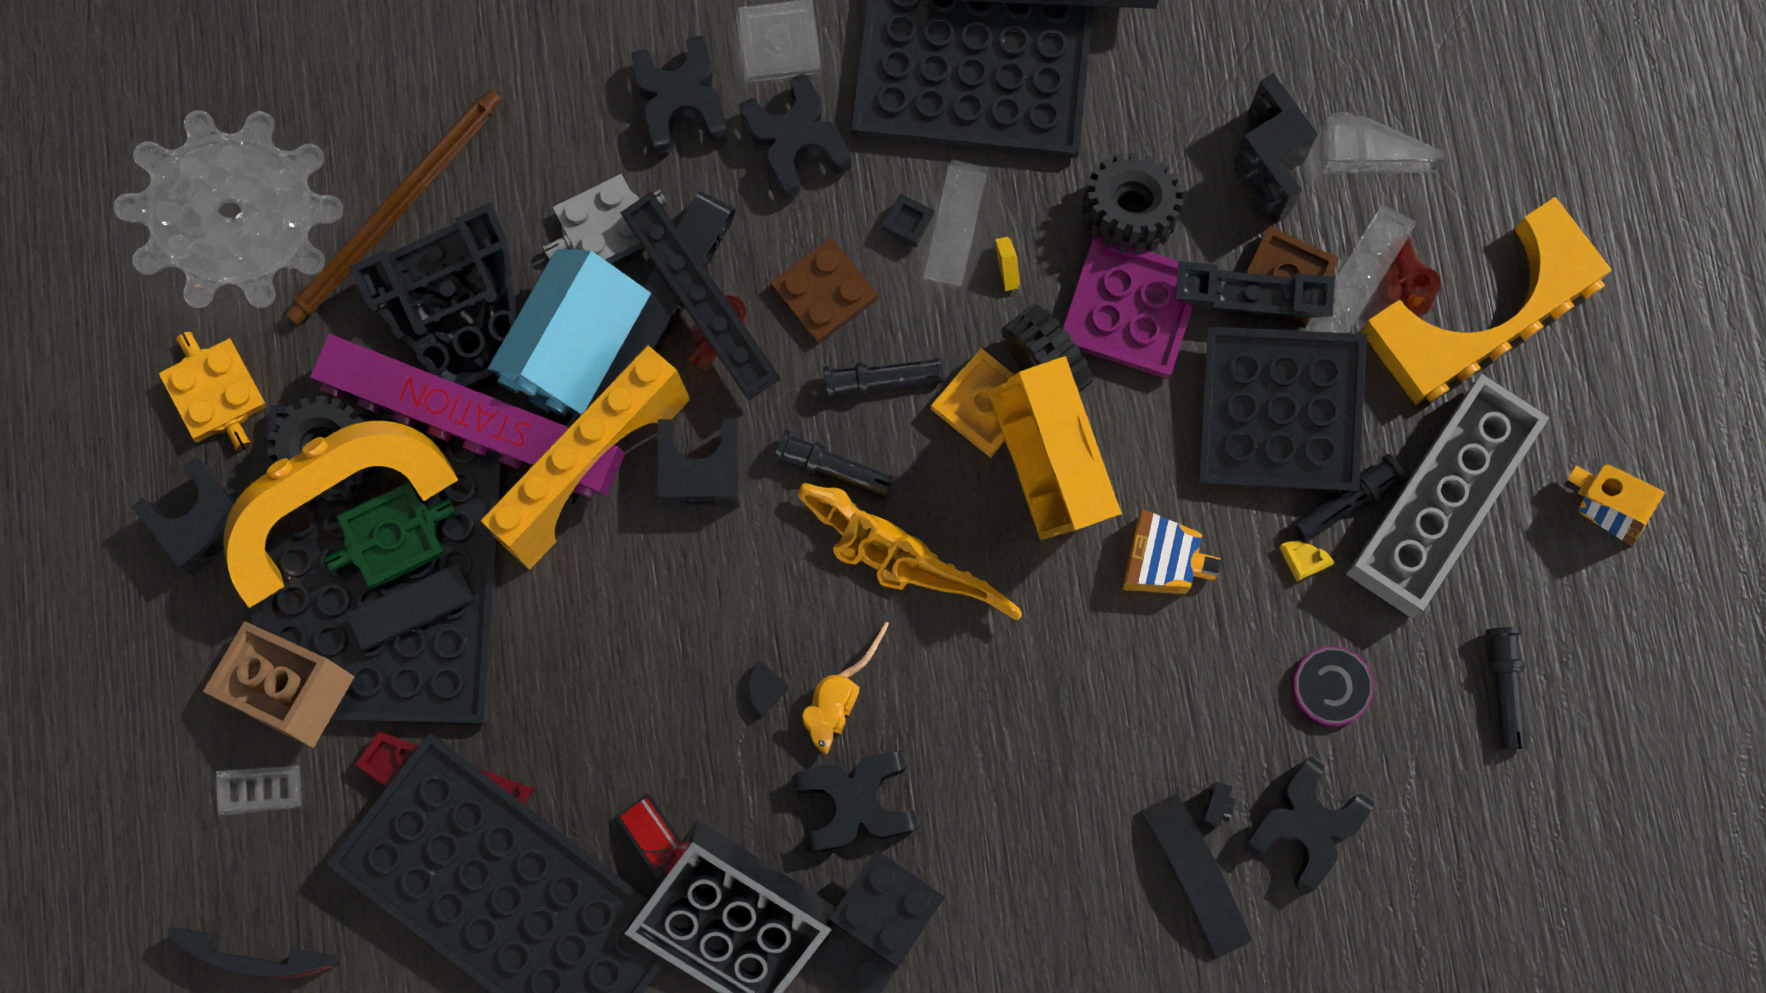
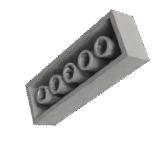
[1346,374,1550,619]

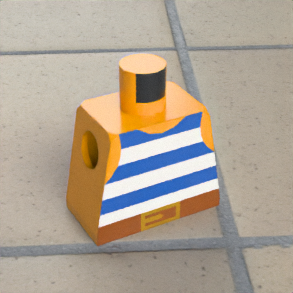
[1564,464,1665,547]
[1122,510,1221,594]

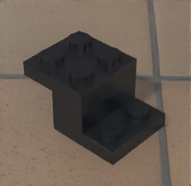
[1233,73,1318,224]
[810,849,945,993]

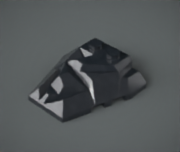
[349,202,517,387]

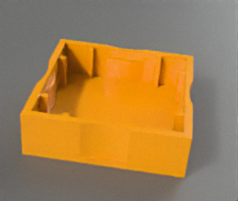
[988,356,1122,540]

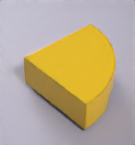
[995,237,1020,291]
[1279,541,1334,582]

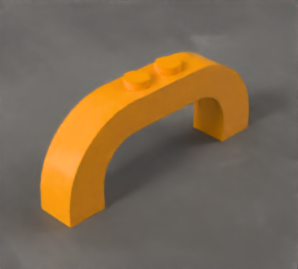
[224,421,458,608]

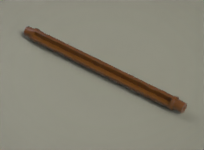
[285,89,502,325]

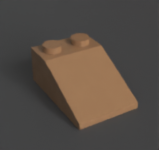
[203,621,354,748]

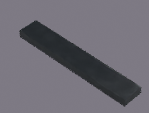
[620,191,781,401]

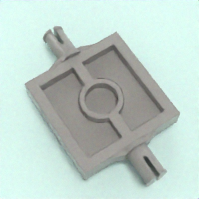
[543,174,667,264]

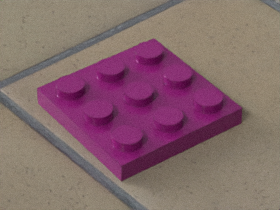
[1063,237,1193,380]

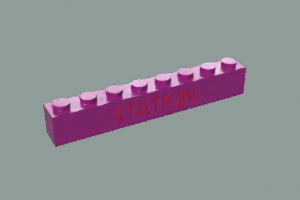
[310,334,625,499]

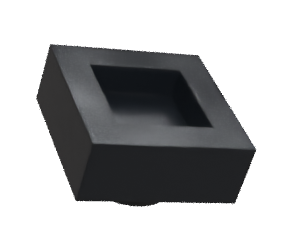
[882,194,934,248]
[1199,782,1235,829]

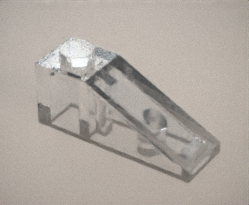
[1320,112,1444,174]
[924,160,989,286]

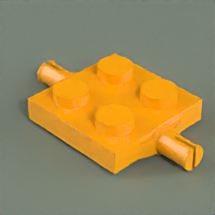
[159,331,268,451]

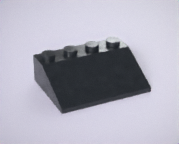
[624,820,834,993]

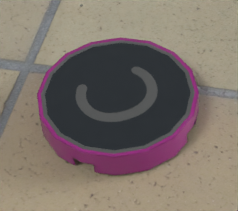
[1292,646,1374,727]

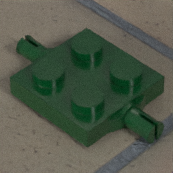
[324,482,456,589]

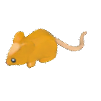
[802,622,889,755]

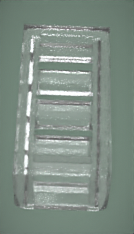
[216,766,302,815]

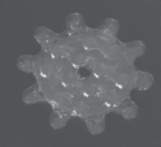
[113,110,343,308]

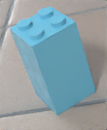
[488,249,651,417]

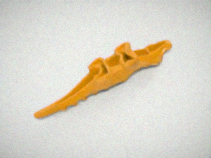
[797,483,1022,620]

